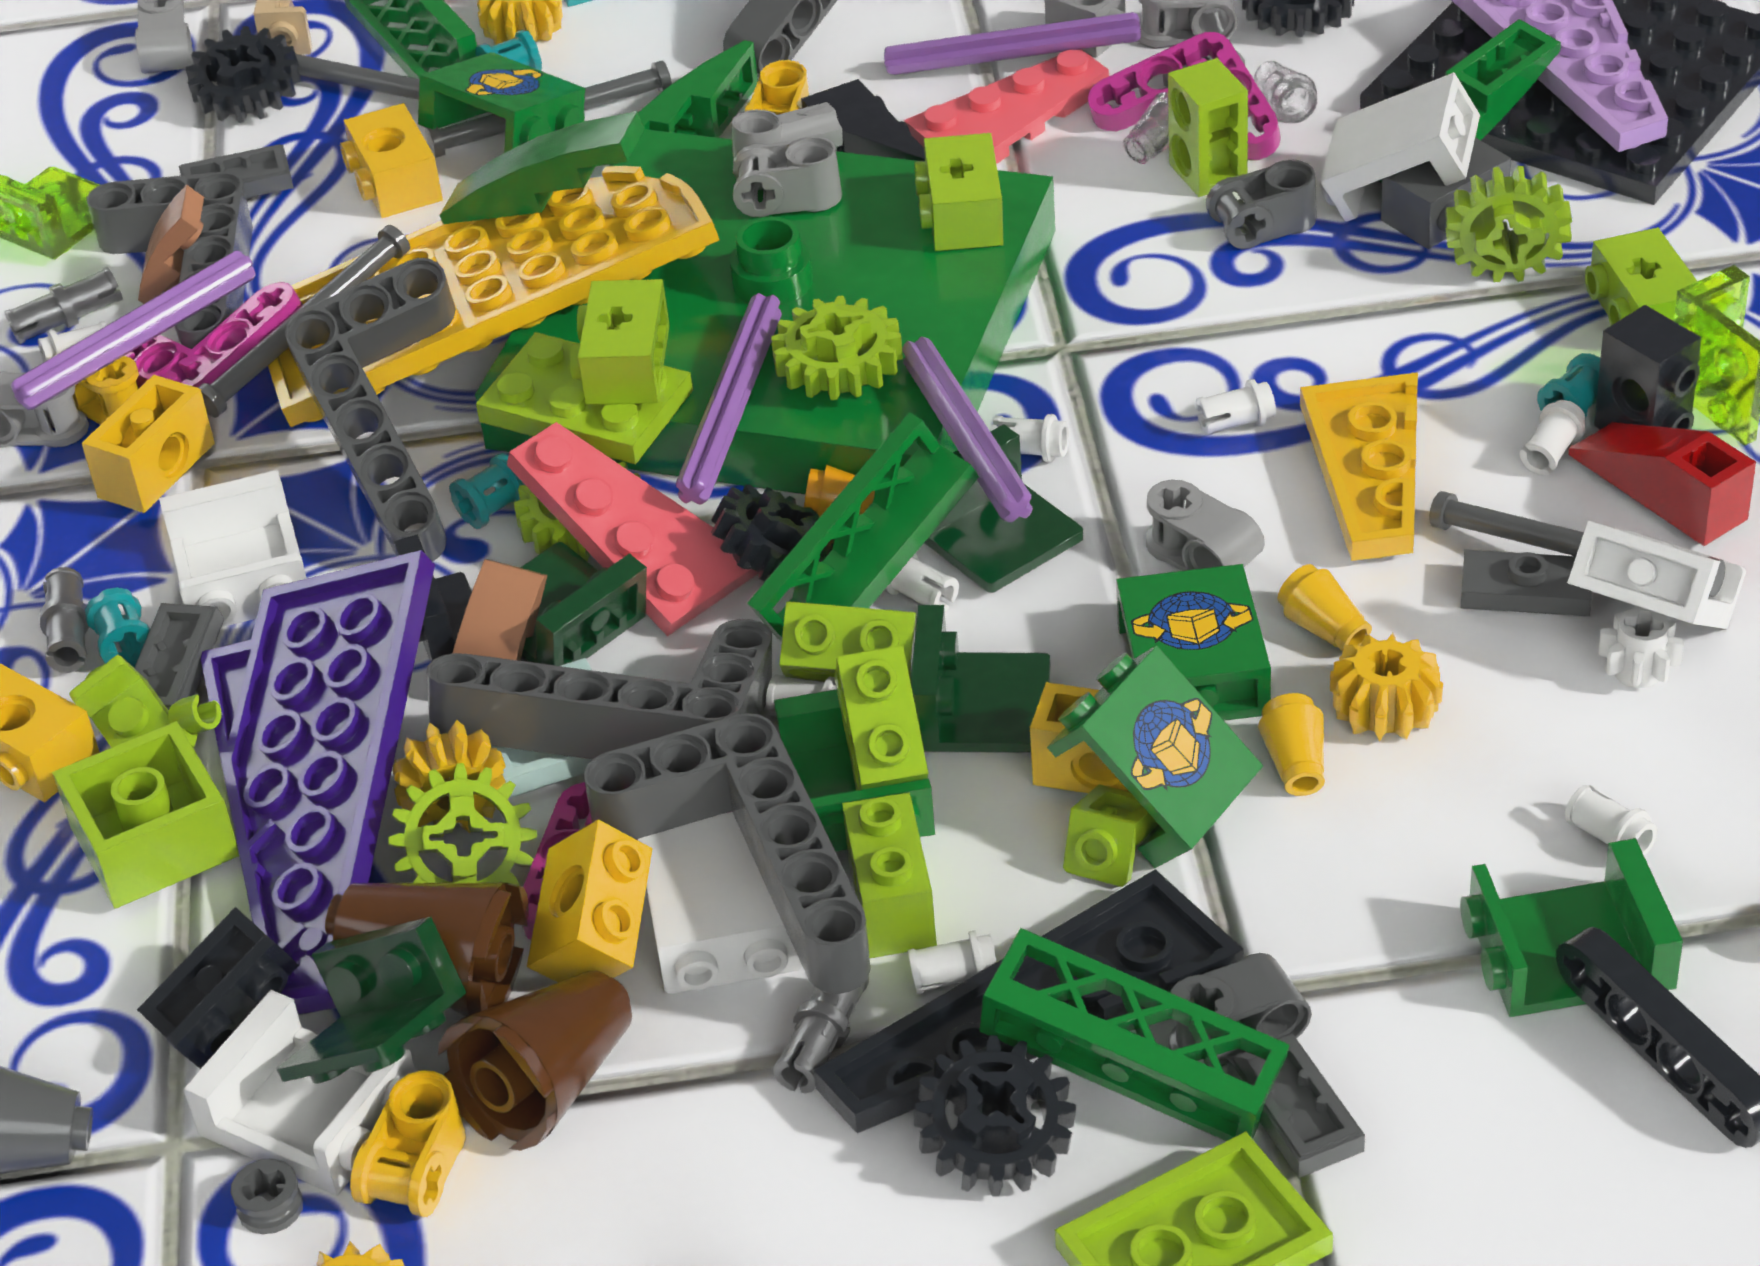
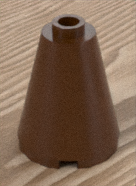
[325,882,529,1017]
[438,971,632,1151]

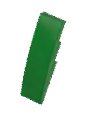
[1378,19,1561,183]
[609,40,758,166]
[439,111,645,224]

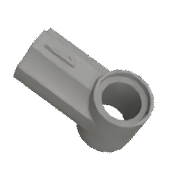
[731,102,843,171]

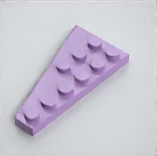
[1451,0,1668,152]

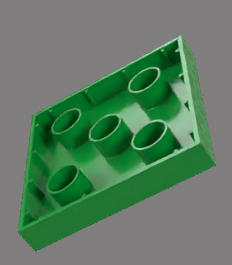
[475,129,1056,495]

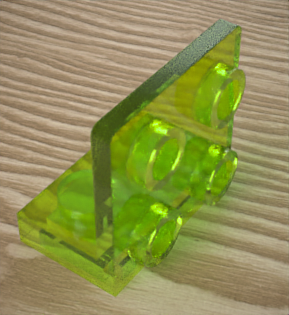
[0,166,100,260]
[1674,265,1760,446]

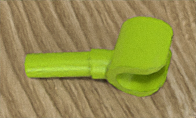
[168,694,221,748]

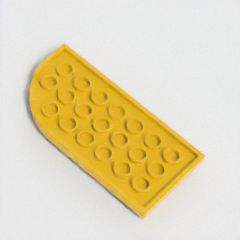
[268,166,720,428]

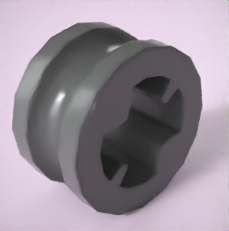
[231,1159,303,1234]

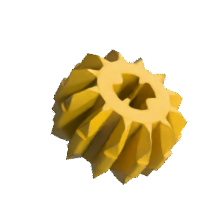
[477,0,563,45]
[1330,632,1443,742]
[392,720,506,837]

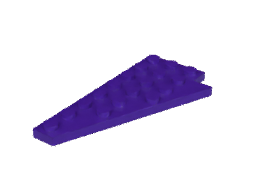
[201,550,435,1015]

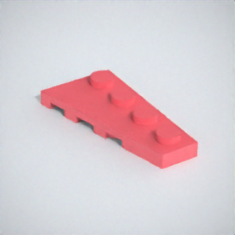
[904,49,1109,164]
[507,422,758,637]

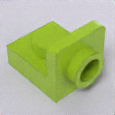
[69,655,170,748]
[1063,784,1158,887]

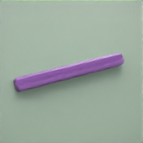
[884,12,1141,75]
[11,251,255,410]
[676,293,782,505]
[902,337,1033,523]

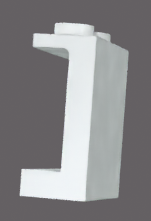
[1320,72,1480,222]
[159,470,307,627]
[1567,520,1746,629]
[638,812,802,994]
[184,990,416,1196]

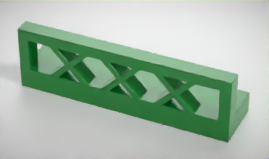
[345,0,477,79]
[747,412,979,641]
[980,928,1290,1141]

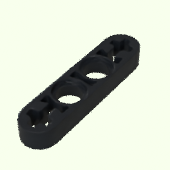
[1556,927,1760,1148]

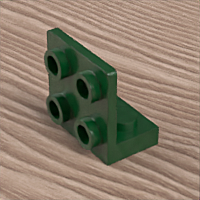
[924,424,1083,593]
[520,542,647,666]
[910,605,1051,753]
[276,917,466,1084]

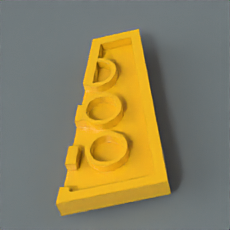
[1300,372,1418,561]

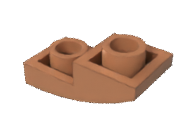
[138,185,204,304]
[453,559,547,661]

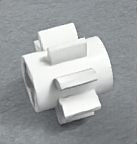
[1598,607,1684,688]

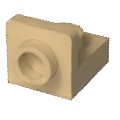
[253,0,312,55]

